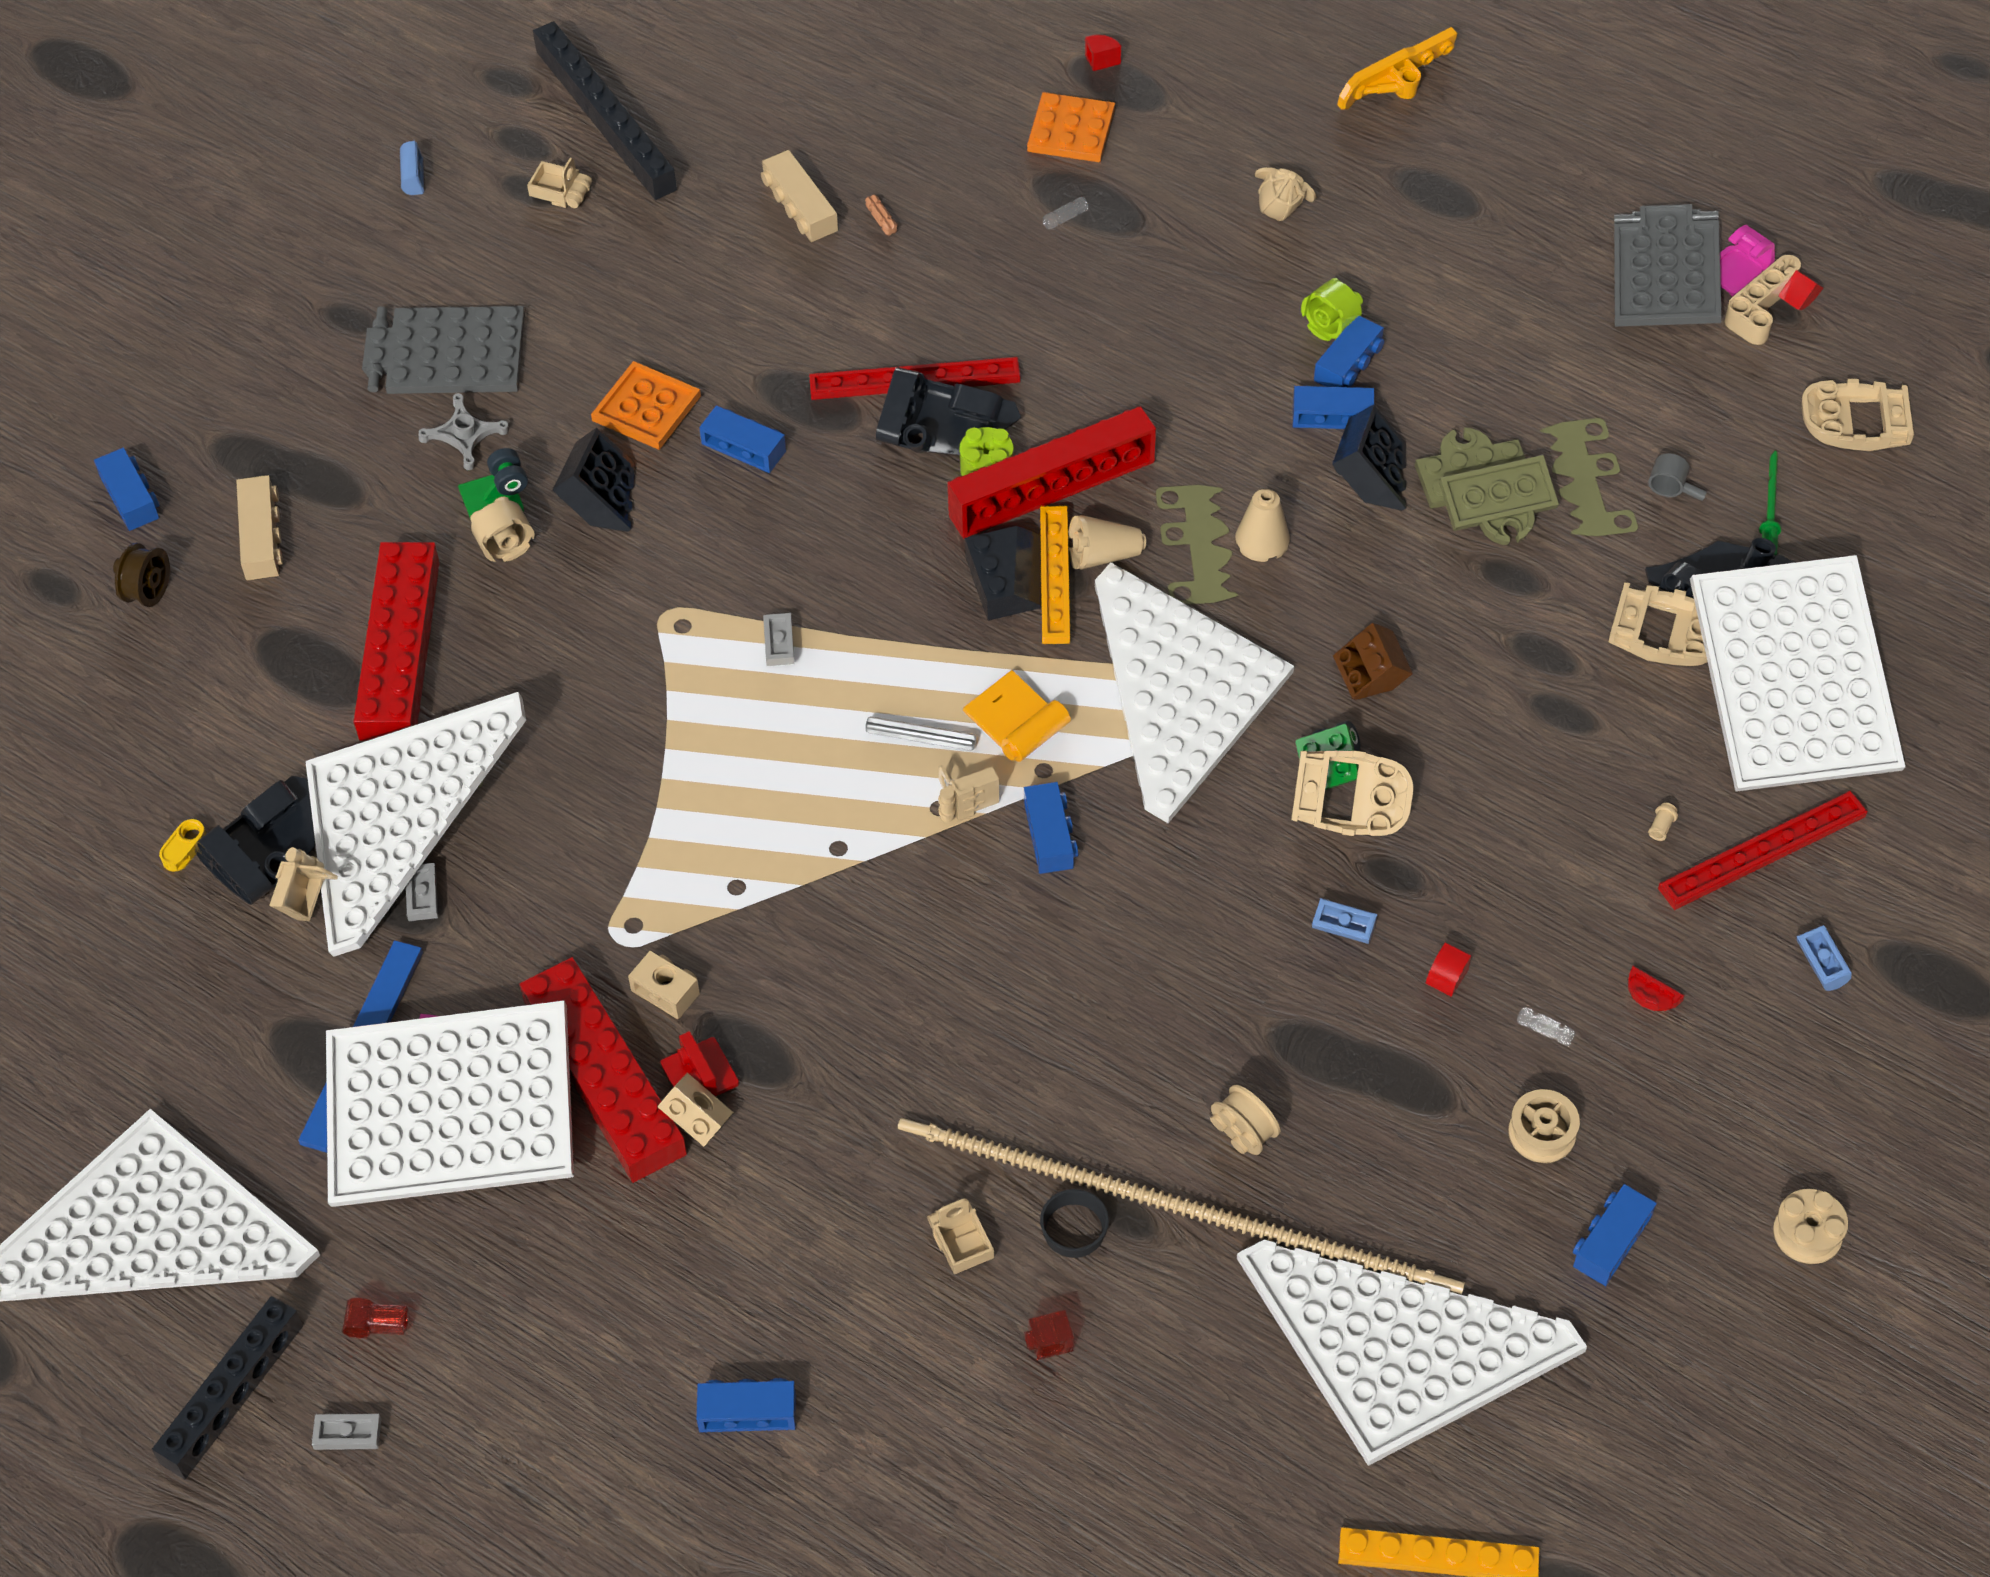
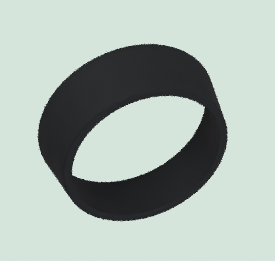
[1040,1189,1109,1258]

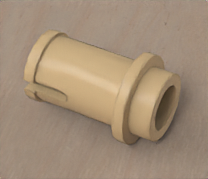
[1648,803,1678,841]

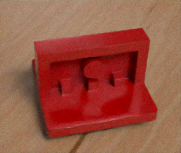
[660,1031,739,1097]

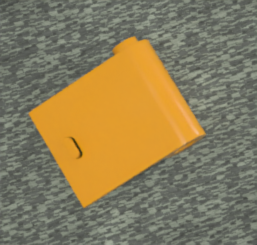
[963,670,1071,762]

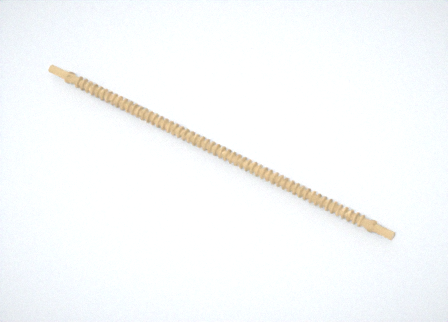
[898,1117,1465,1295]

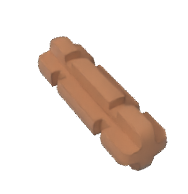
[865,194,897,236]

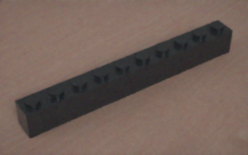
[533,21,677,200]

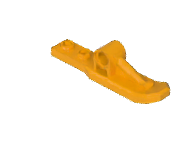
[1337,27,1457,110]

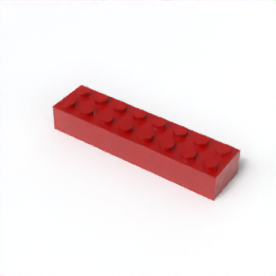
[948,406,1156,539]
[354,542,440,741]
[519,957,687,1183]

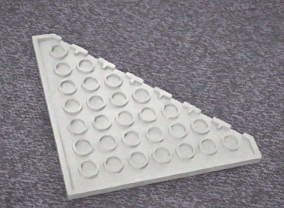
[1095,562,1294,823]
[306,692,526,957]
[0,1109,320,1301]
[1237,1240,1587,1466]

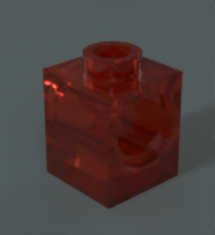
[1024,1310,1074,1360]

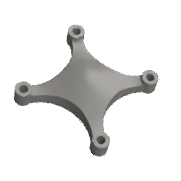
[418,393,508,470]

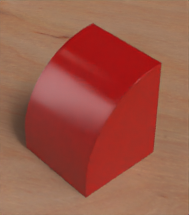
[1085,35,1121,71]
[1778,270,1823,310]
[1425,943,1471,997]

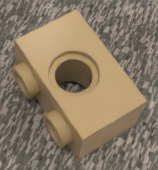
[628,951,700,1019]
[658,1073,733,1147]

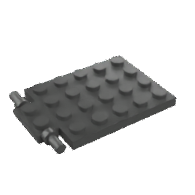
[1614,204,1721,327]
[362,306,525,394]

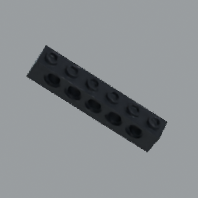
[151,1296,303,1479]

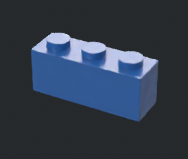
[1314,316,1384,387]
[1293,386,1374,429]
[699,406,786,473]
[94,447,160,531]
[1024,782,1078,874]
[1573,1184,1657,1286]
[697,1378,796,1432]

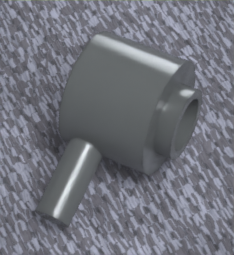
[1648,453,1707,501]

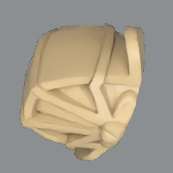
[1255,168,1316,221]

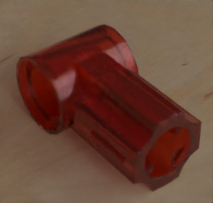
[342,1298,408,1338]

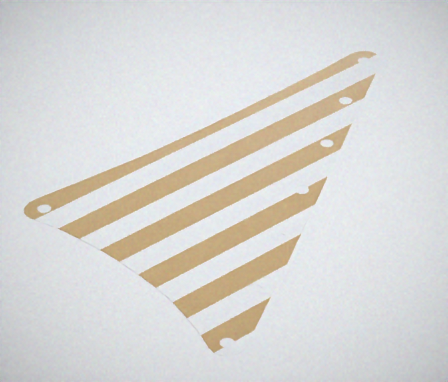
[608,607,1133,947]

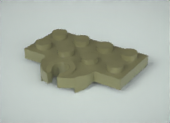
[1415,428,1526,509]
[1439,455,1559,545]

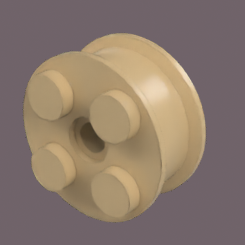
[1210,1085,1281,1155]
[1508,1089,1580,1163]
[1773,1189,1848,1264]

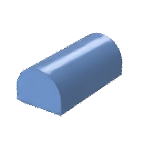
[400,141,424,195]
[1312,898,1377,944]
[1797,925,1852,991]

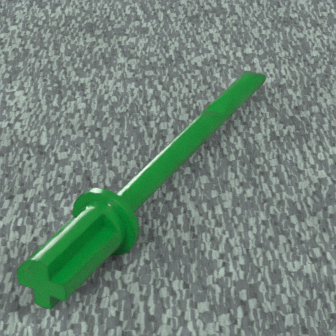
[1759,451,1781,556]

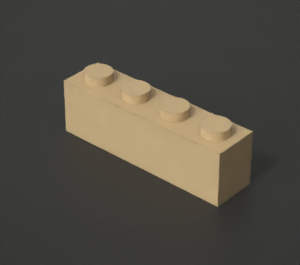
[761,150,838,242]
[236,475,283,580]

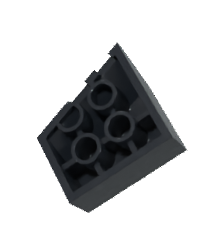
[1332,405,1406,511]
[552,427,635,532]
[965,526,1041,621]

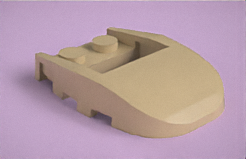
[1801,379,1914,451]
[1609,583,1708,666]
[1291,751,1413,836]

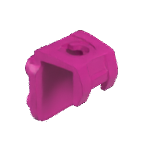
[1720,225,1775,297]

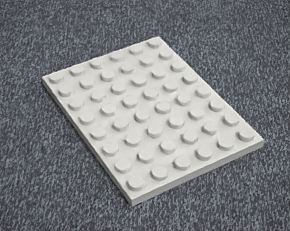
[1690,555,1905,792]
[326,1001,574,1207]

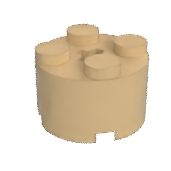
[470,497,534,562]

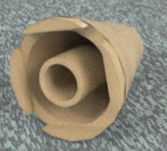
[1235,489,1290,562]
[1068,515,1146,570]

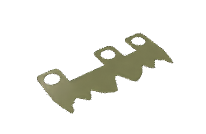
[1540,418,1638,536]
[1156,485,1238,605]

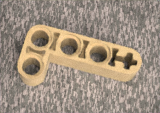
[1724,255,1801,345]

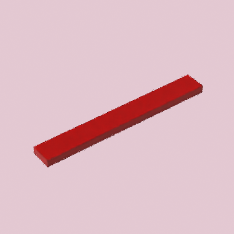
[809,357,1020,400]
[1658,791,1868,910]

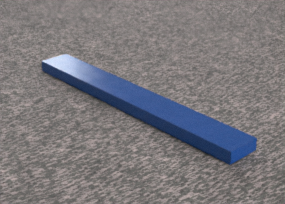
[298,940,423,1153]

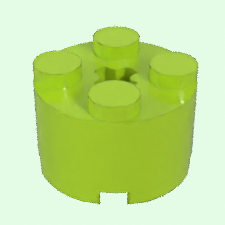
[1301,278,1363,341]
[960,427,1013,476]

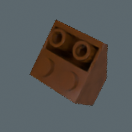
[1333,623,1413,700]

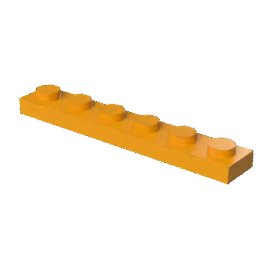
[1040,506,1070,644]
[1338,1527,1539,1577]

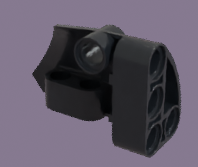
[876,367,1022,456]
[1645,538,1797,599]
[195,776,316,905]

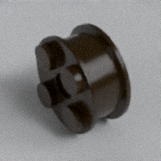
[113,543,170,607]

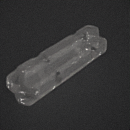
[1043,197,1089,230]
[1517,1007,1575,1046]

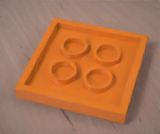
[1027,92,1115,163]
[591,361,701,450]

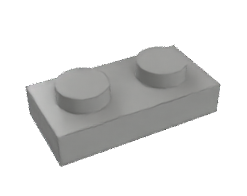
[763,613,794,666]
[406,863,438,921]
[312,1414,381,1450]

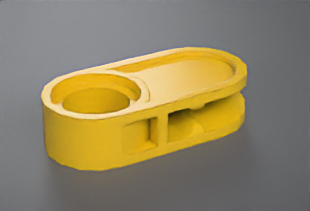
[159,819,206,872]

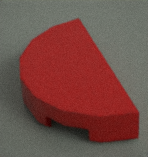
[1628,966,1685,1011]

